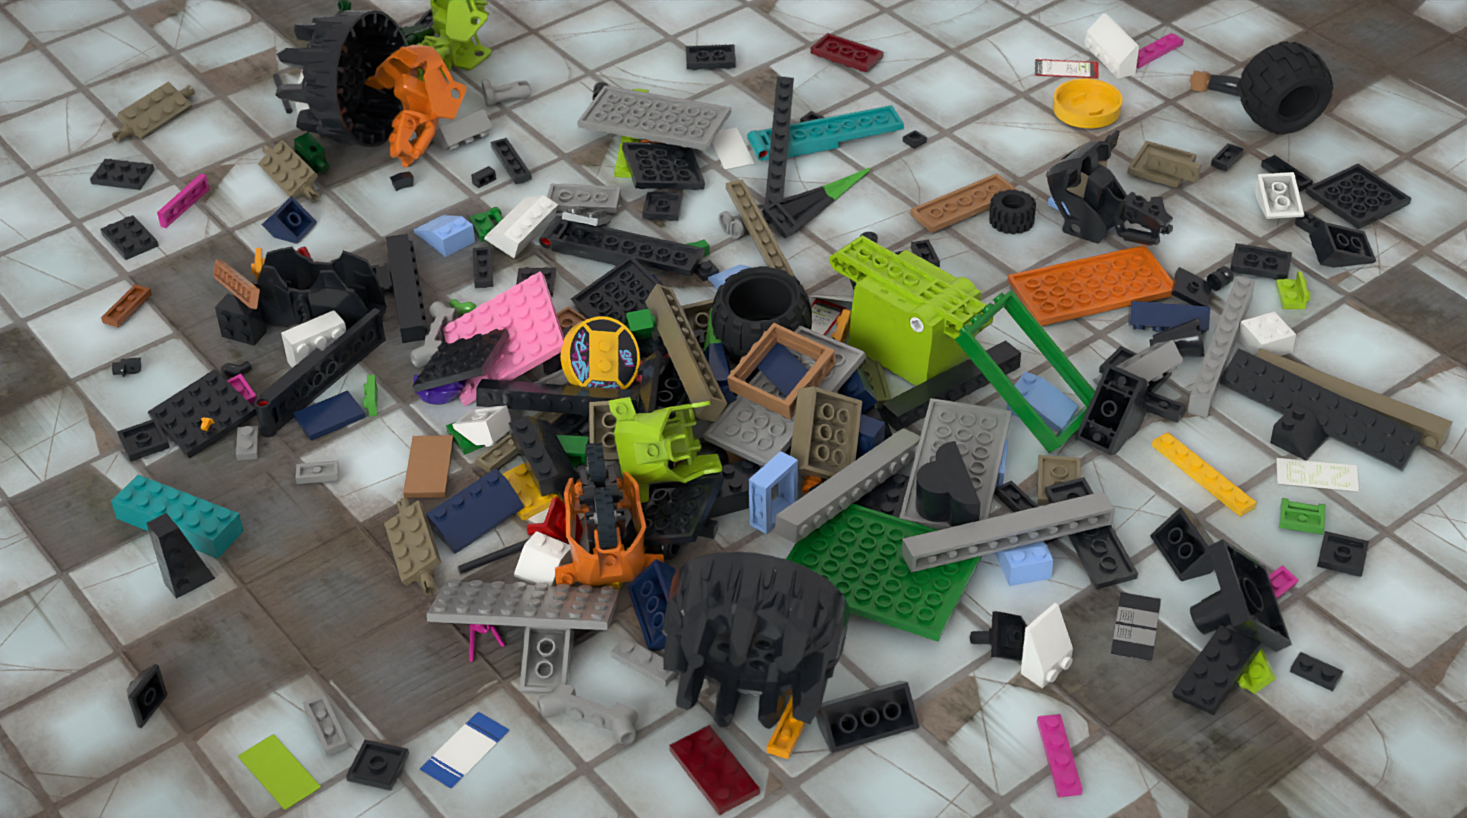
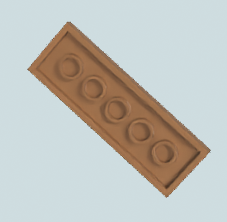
[910,173,1019,233]

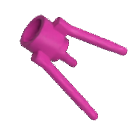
[469,624,505,662]

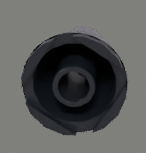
[1149,318,1205,357]

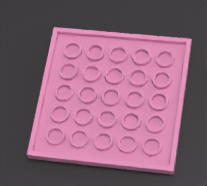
[442,271,564,406]

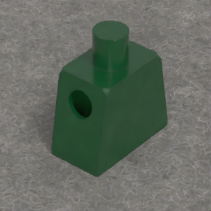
[294,132,330,173]

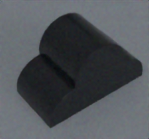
[1075,363,1148,455]
[915,441,981,527]

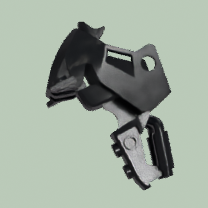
[1046,130,1173,246]

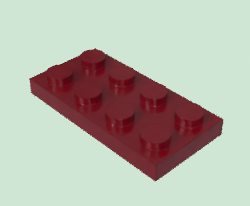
[810,33,884,72]
[669,725,760,815]

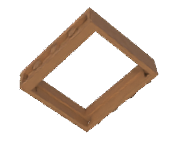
[727,323,836,419]

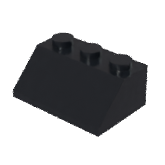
[1150,507,1214,581]

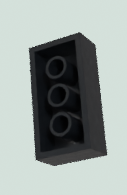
[702,460,760,519]

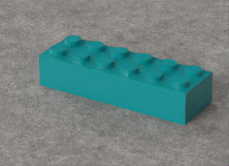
[111,475,244,559]

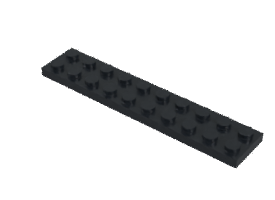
[1220,348,1423,472]

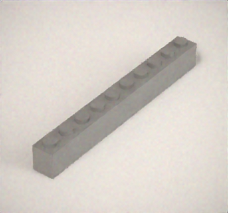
[1187,276,1255,418]
[775,428,920,543]
[901,492,1115,572]

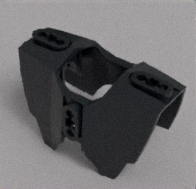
[252,246,387,331]

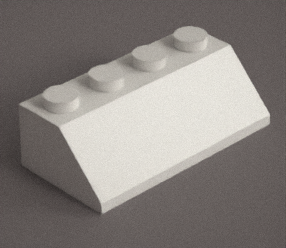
[1085,13,1139,79]
[484,195,558,258]

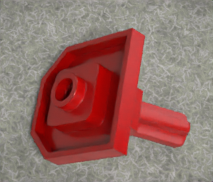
[527,496,583,545]

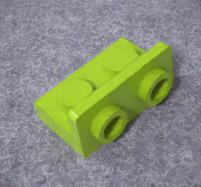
[1276,271,1310,309]
[1237,648,1277,694]

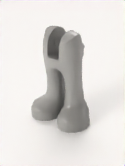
[482,79,532,106]
[718,203,768,239]

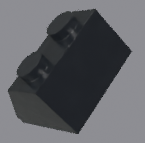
[1270,404,1328,461]

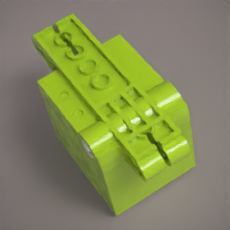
[829,235,993,386]

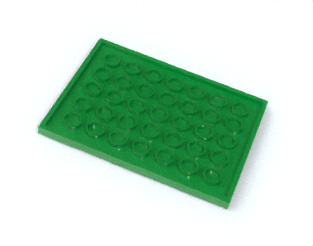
[786,504,983,642]

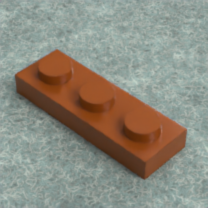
[101,284,152,328]

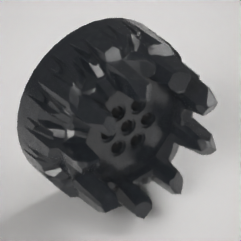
[275,10,407,147]
[662,552,850,729]

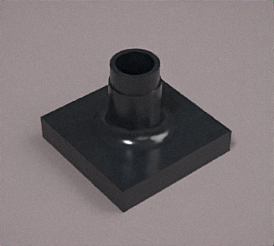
[1190,539,1292,652]

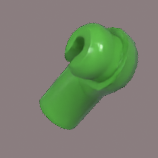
[449,299,477,316]

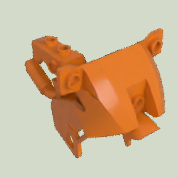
[364,45,466,167]

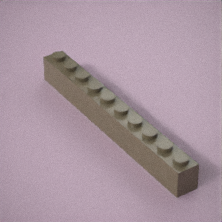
[645,284,727,423]
[1255,349,1452,451]

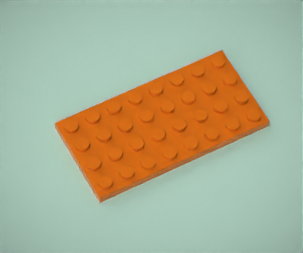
[1007,245,1173,326]

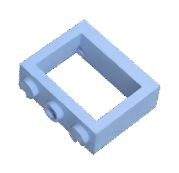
[749,451,798,534]

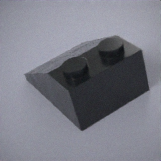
[1309,222,1376,268]

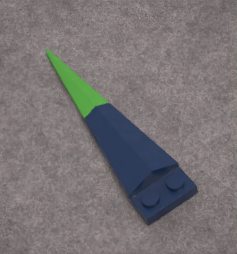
[703,308,737,405]

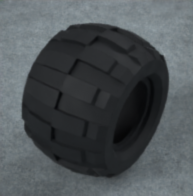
[1238,41,1334,135]
[711,266,812,364]

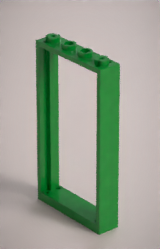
[954,290,1095,453]

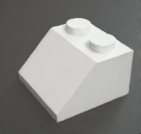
[452,405,512,447]
[514,531,573,586]

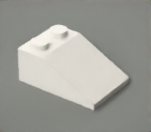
[1254,172,1304,219]
[1021,603,1073,688]

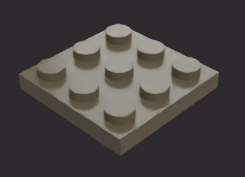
[1127,141,1197,188]

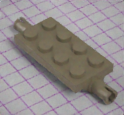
[112,81,195,142]
[258,140,320,203]
[384,498,441,596]

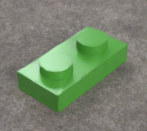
[363,374,378,416]

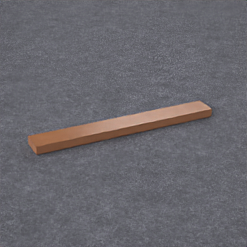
[213,259,260,309]

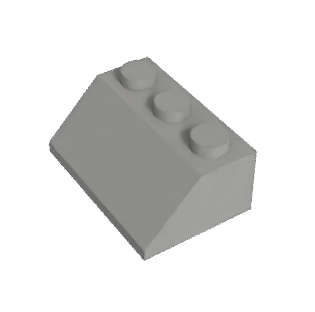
[432,109,493,151]

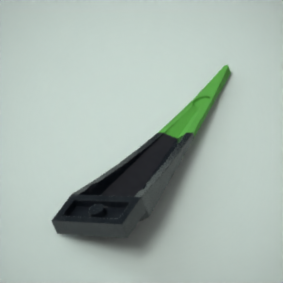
[762,168,870,239]

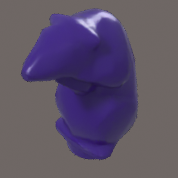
[414,374,465,405]

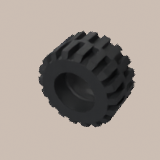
[989,189,1036,234]

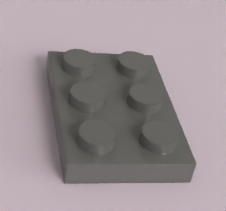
[562,205,612,226]

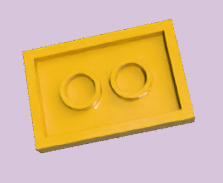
[503,463,558,521]

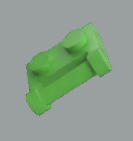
[1279,498,1326,535]

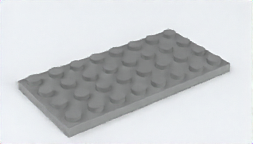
[577,86,731,151]
[703,326,866,466]
[899,398,1012,530]
[427,579,620,630]

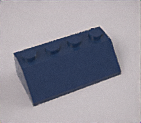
[1128,301,1211,335]
[426,468,525,554]
[627,559,676,652]

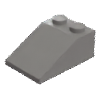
[519,626,574,693]

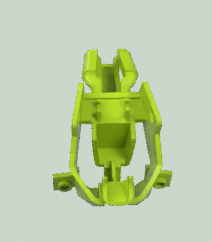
[417,0,492,81]
[609,397,722,503]

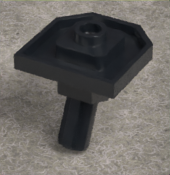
[969,611,1027,661]

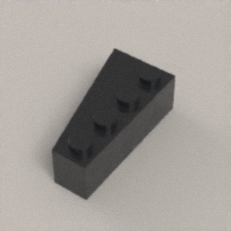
[146,513,215,599]

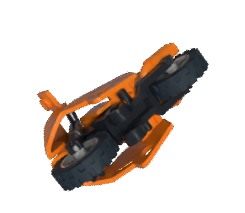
[555,442,664,587]

